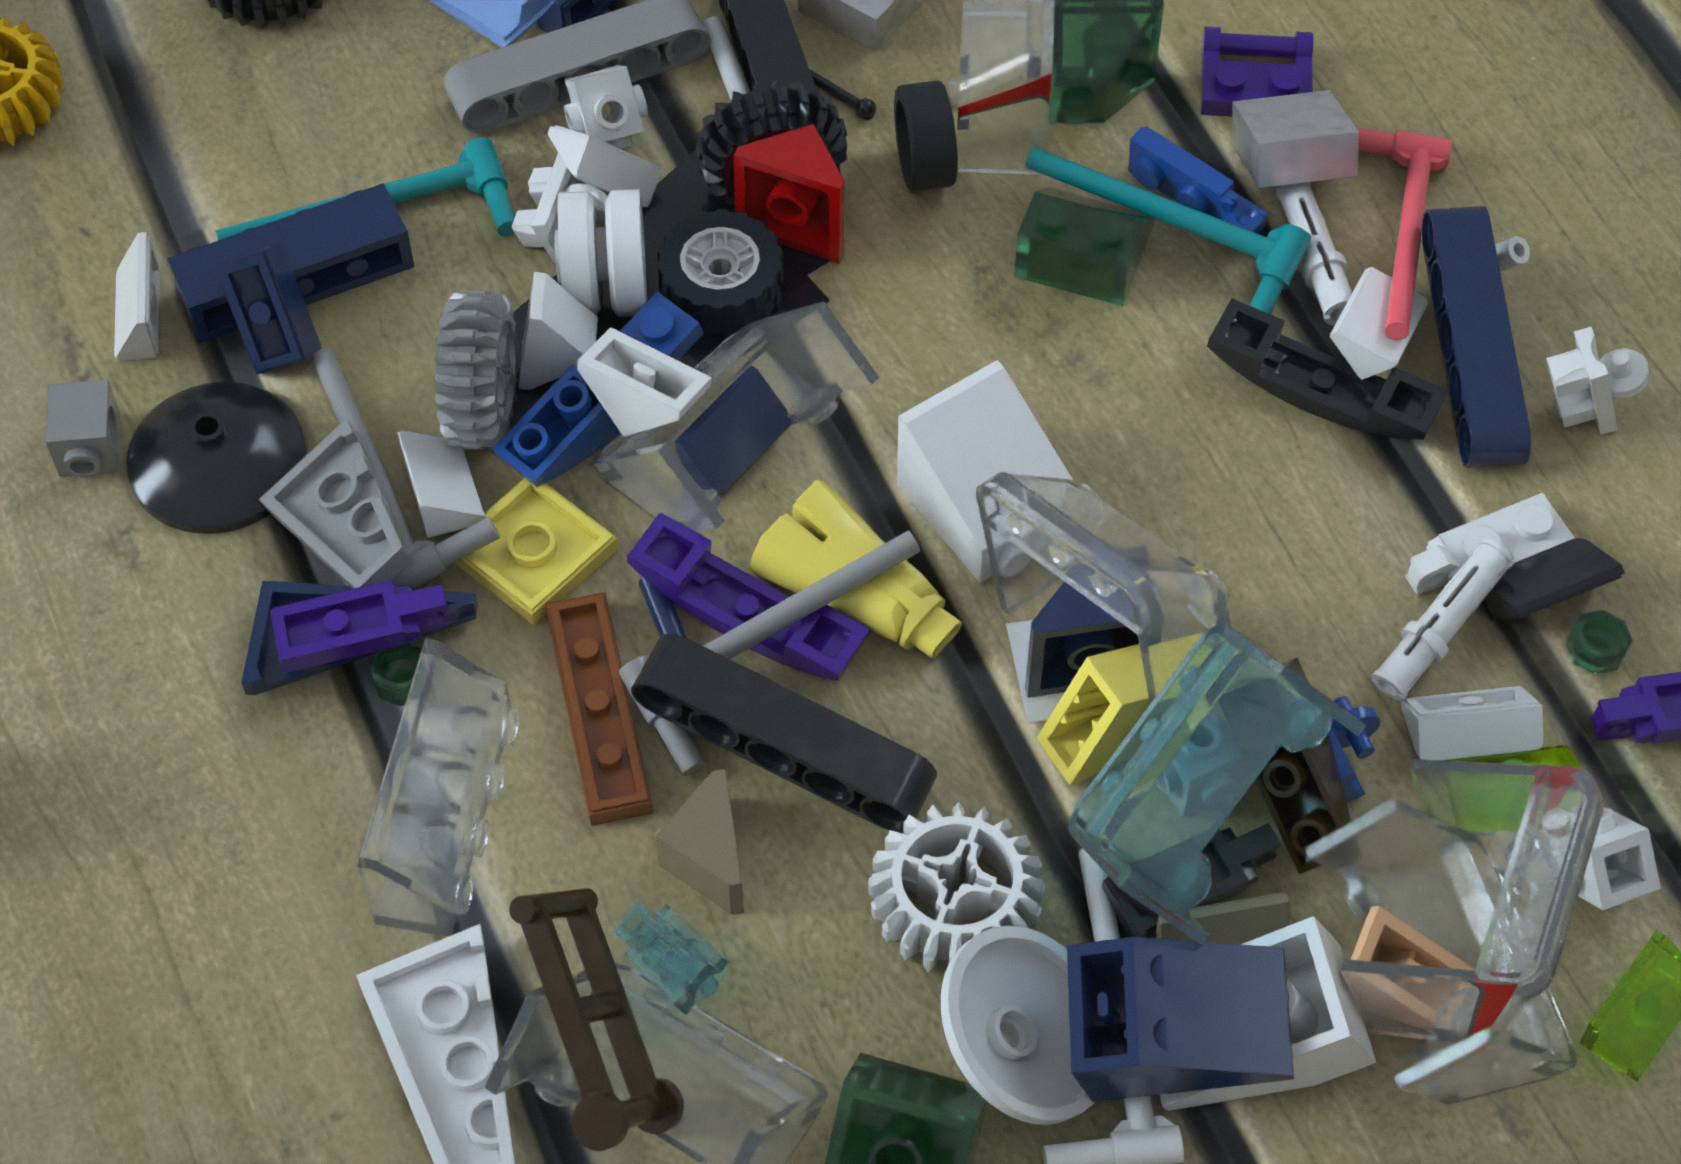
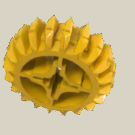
[0,17,64,147]

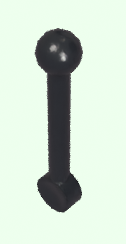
[810,70,877,119]

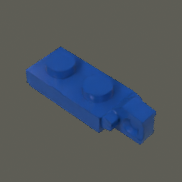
[1128,126,1267,234]

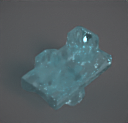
[614,902,729,1015]

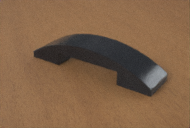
[1207,298,1448,440]

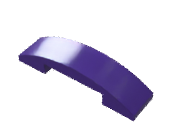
[627,512,870,681]

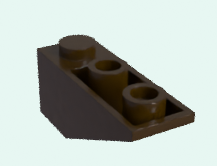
[1217,657,1358,874]

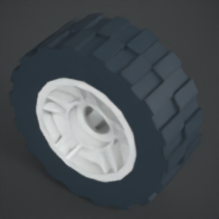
[657,209,784,336]

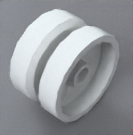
[555,188,647,317]

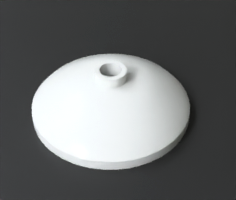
[941,925,1095,1125]

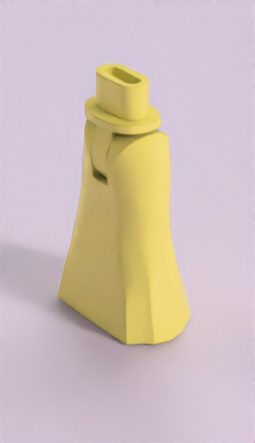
[750,480,962,659]

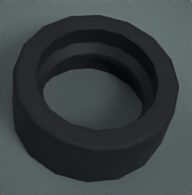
[894,80,958,192]

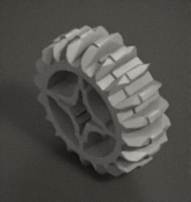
[434,290,519,450]

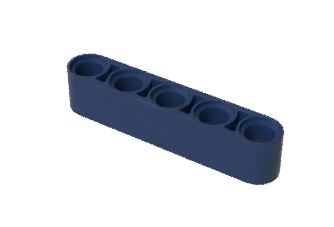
[1421,206,1531,468]

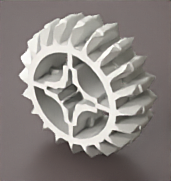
[868,802,1045,972]

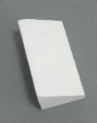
[548,125,662,207]
[114,232,160,361]
[1330,267,1428,380]
[397,431,485,538]
[1401,686,1543,762]

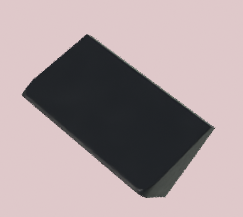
[1484,538,1625,621]

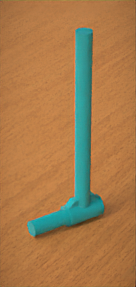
[215,137,515,240]
[1025,147,1311,315]

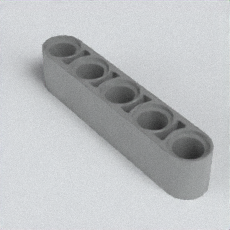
[443,0,711,133]

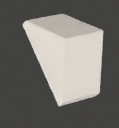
[518,272,598,390]
[577,327,712,437]

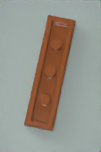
[545,592,654,826]

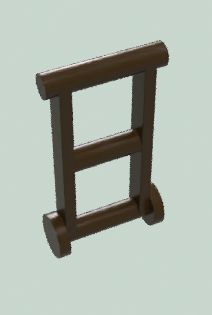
[509,888,684,1151]

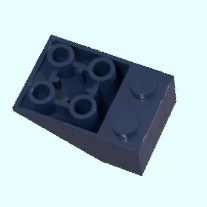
[1067,937,1294,1102]

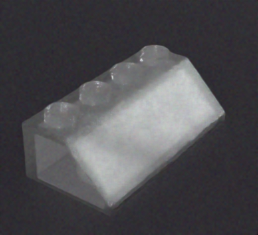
[357,639,519,936]

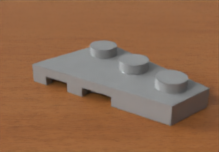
[259,418,413,589]

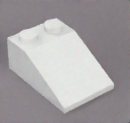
[1160,916,1376,1111]

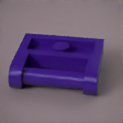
[1201,26,1313,117]

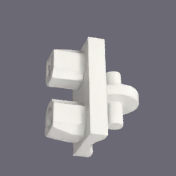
[512,152,607,263]
[1546,326,1650,435]

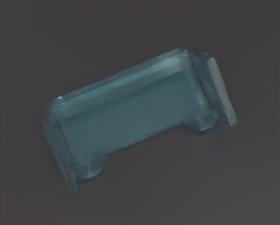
[1068,623,1366,945]

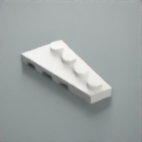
[356,924,516,1164]

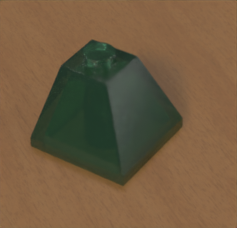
[1046,0,1164,124]

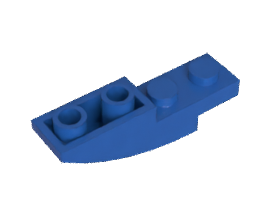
[492,292,704,487]

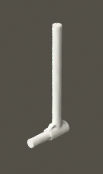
[1043,845,1184,1164]

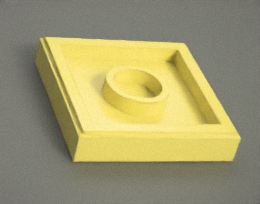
[454,478,619,626]

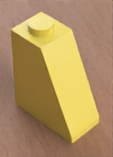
[1036,629,1233,786]

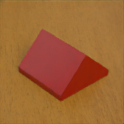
[733,124,845,264]

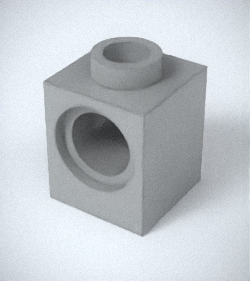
[46,379,121,477]

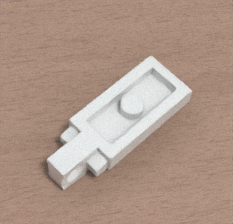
[1405,492,1575,596]

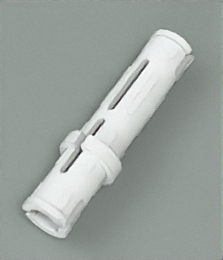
[1276,182,1352,326]
[1371,538,1515,701]

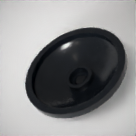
[126,382,306,534]

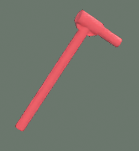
[1357,128,1452,340]

